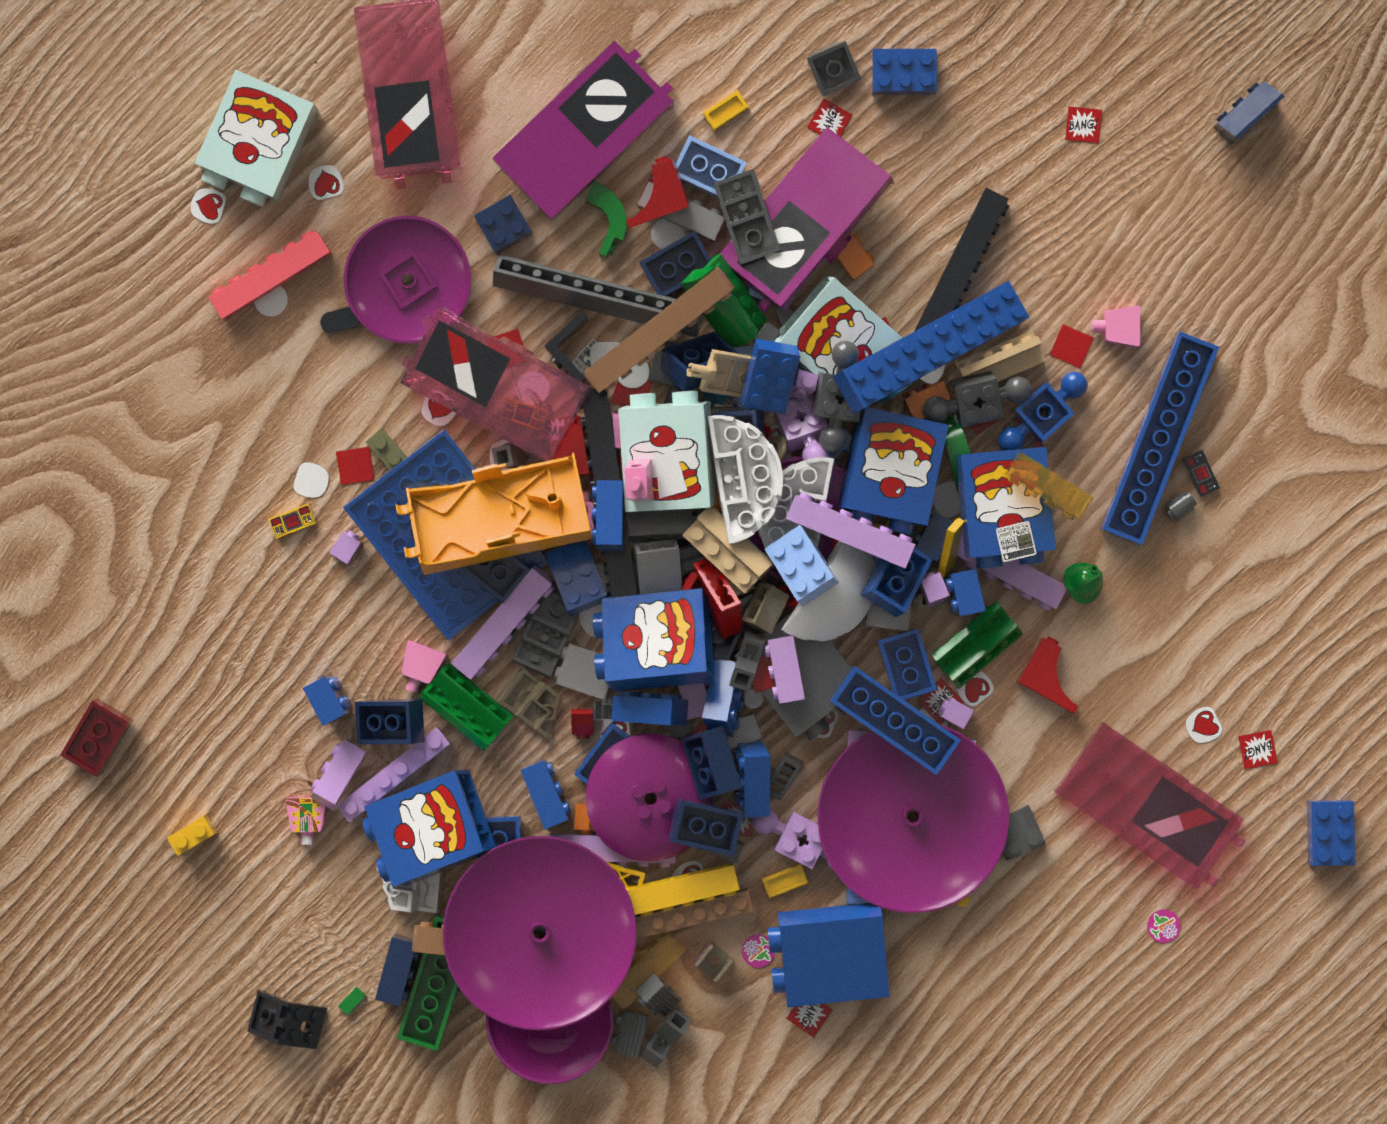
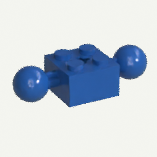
[998,371,1088,451]

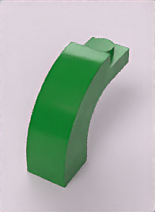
[585,181,627,259]
[941,415,970,493]

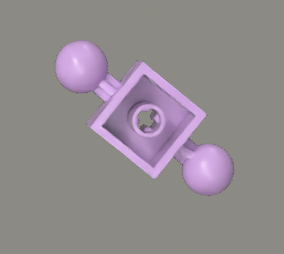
[774,393,830,461]
[751,809,834,871]

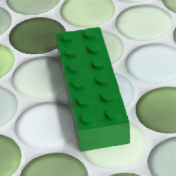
[397,914,458,1051]

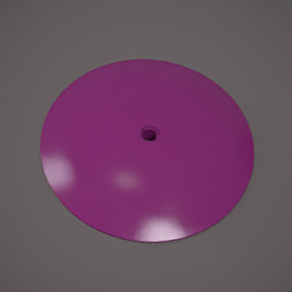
[817,725,1009,913]
[443,836,636,1030]

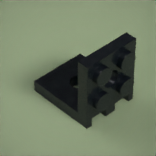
[545,311,589,386]
[247,990,327,1049]

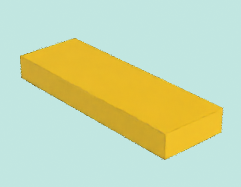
[938,518,965,577]

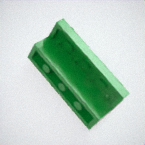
[681,254,768,347]
[932,601,1023,689]
[419,662,514,751]

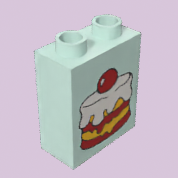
[195,70,318,207]
[774,275,902,399]
[618,391,717,512]

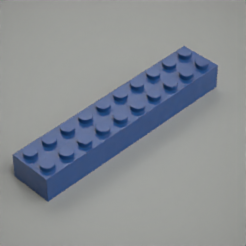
[833,281,1030,414]
[1100,332,1219,545]

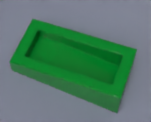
[338,986,366,1015]

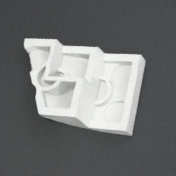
[376,866,443,913]

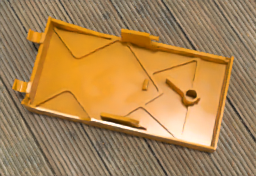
[396,453,592,575]

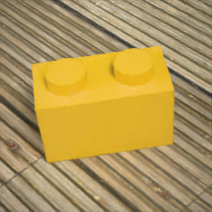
[167,815,218,856]

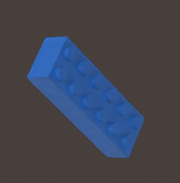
[829,665,961,775]

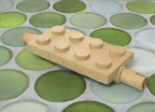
[687,349,751,398]

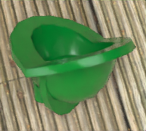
[1063,563,1103,605]

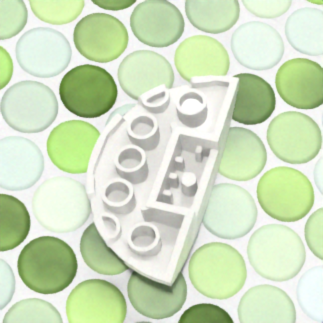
[707,415,783,544]
[758,457,834,561]
[781,541,875,642]

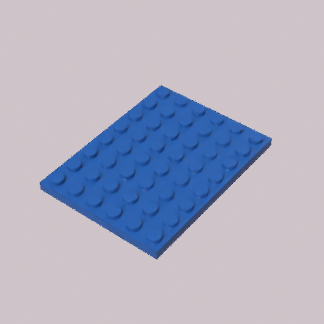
[343,429,548,640]

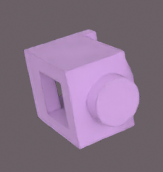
[790,369,818,401]

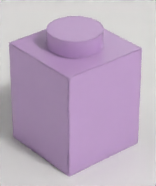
[330,530,362,564]
[920,572,950,607]
[938,697,974,729]

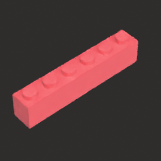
[208,230,332,321]

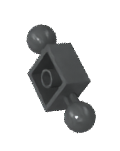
[812,341,860,453]
[923,371,1032,428]

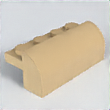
[955,330,1046,383]
[682,506,775,594]

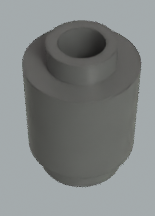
[1165,491,1197,521]

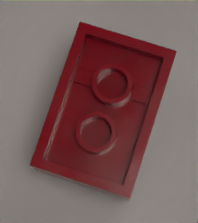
[60,698,133,777]

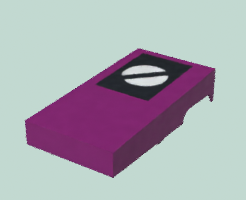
[492,40,674,221]
[720,127,894,314]

